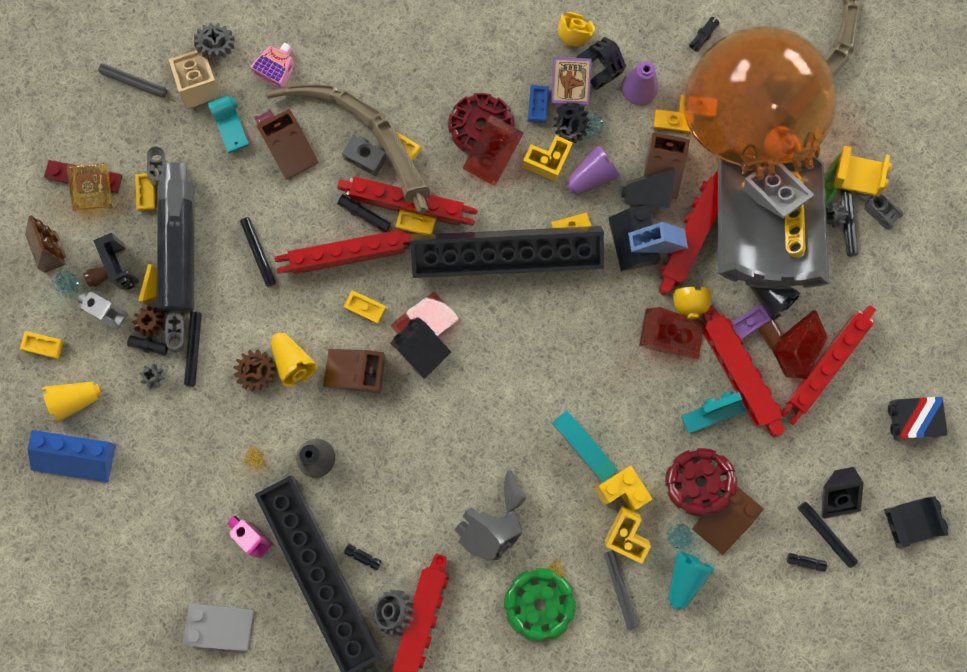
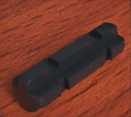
[344,544,382,570]
[787,553,827,572]

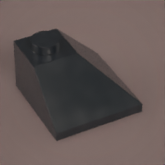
[821,467,864,518]

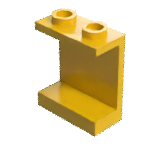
[833,146,892,197]

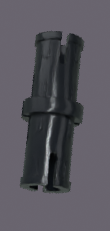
[689,17,720,52]
[127,335,168,356]

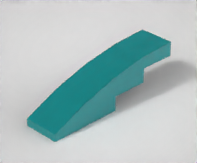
[552,410,617,482]

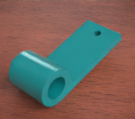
[208,95,249,154]

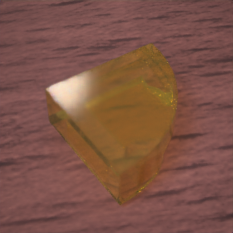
[243,444,264,470]
[548,559,566,584]

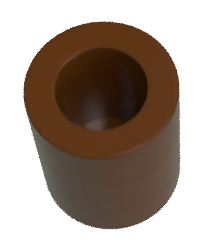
[758,320,787,350]

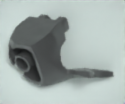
[455,471,526,560]

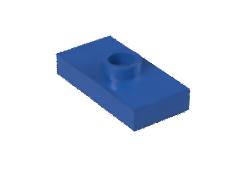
[528,85,549,123]

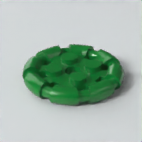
[504,568,576,642]

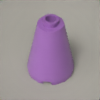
[622,61,659,105]
[566,146,619,195]

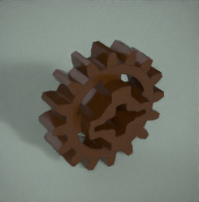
[233,349,277,392]

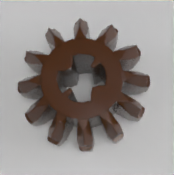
[132,305,166,338]

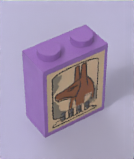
[551,57,592,107]

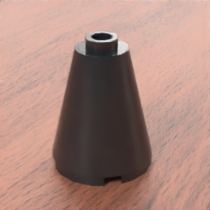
[749,286,801,320]
[296,439,336,478]

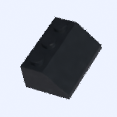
[608,205,661,271]

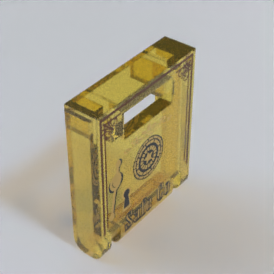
[67,162,113,211]

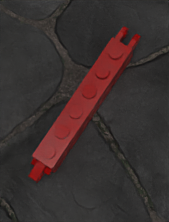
[659,170,718,295]
[337,176,478,226]
[274,230,416,274]
[702,305,785,438]
[781,305,876,425]
[392,554,449,672]

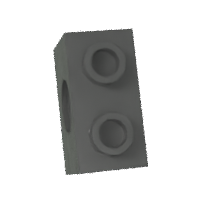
[342,135,387,176]

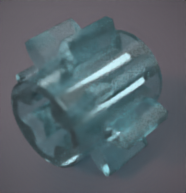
[585,112,604,136]
[52,270,79,295]
[667,524,693,549]

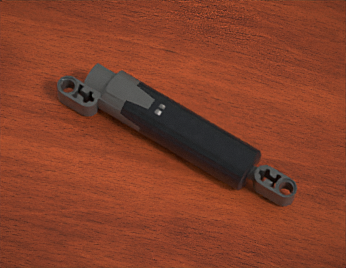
[147,146,195,353]

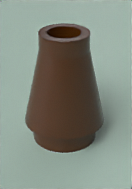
[83,266,109,287]

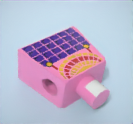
[250,43,294,89]

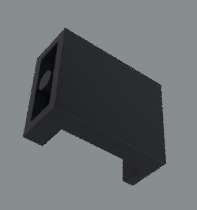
[93,233,139,290]
[390,317,451,379]

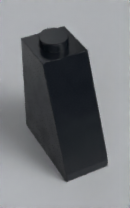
[621,168,675,208]

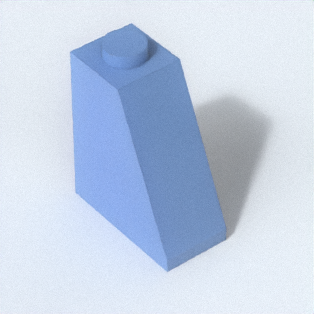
[628,222,688,253]

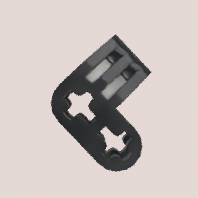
[576,37,626,90]

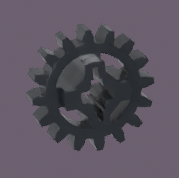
[553,102,590,143]

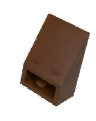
[257,108,319,180]
[643,132,690,199]
[25,215,66,273]
[323,349,386,394]

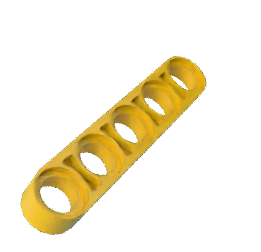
[785,172,806,258]

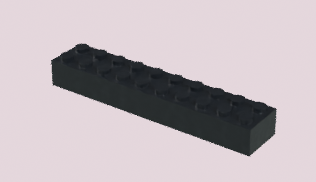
[410,226,604,278]
[255,476,383,672]

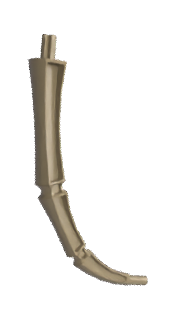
[768,0,860,130]
[266,84,430,214]

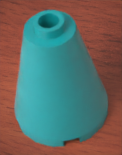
[668,551,715,610]

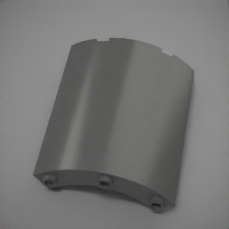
[718,147,829,289]

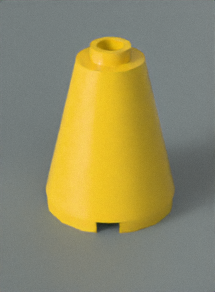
[270,333,317,387]
[42,382,101,424]

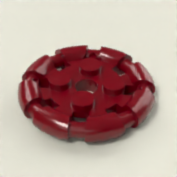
[448,93,515,157]
[665,448,738,517]

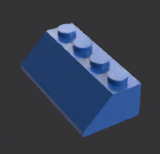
[27,430,116,482]

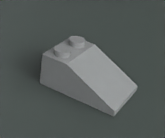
[744,157,814,219]
[182,602,254,651]

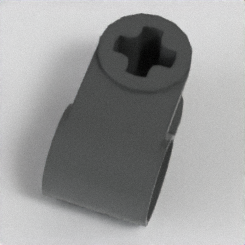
[865,194,904,230]

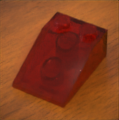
[462,115,523,186]
[390,292,460,338]
[639,307,705,359]
[773,310,828,379]

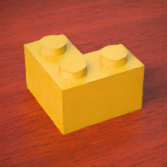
[522,136,573,182]
[594,465,652,511]
[605,506,651,564]

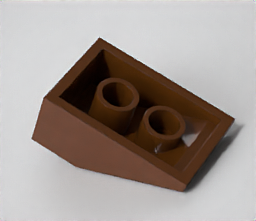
[692,487,764,555]

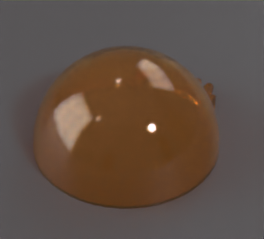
[683,26,837,180]

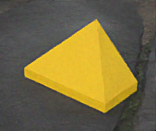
[138,264,157,305]

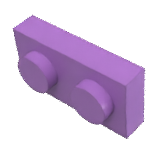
[732,304,771,339]

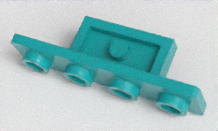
[681,391,747,433]

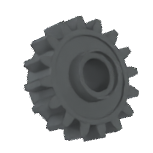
[373,589,415,635]

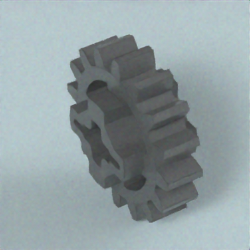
[194,23,235,60]

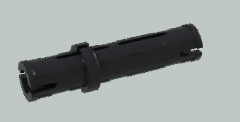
[337,194,391,233]

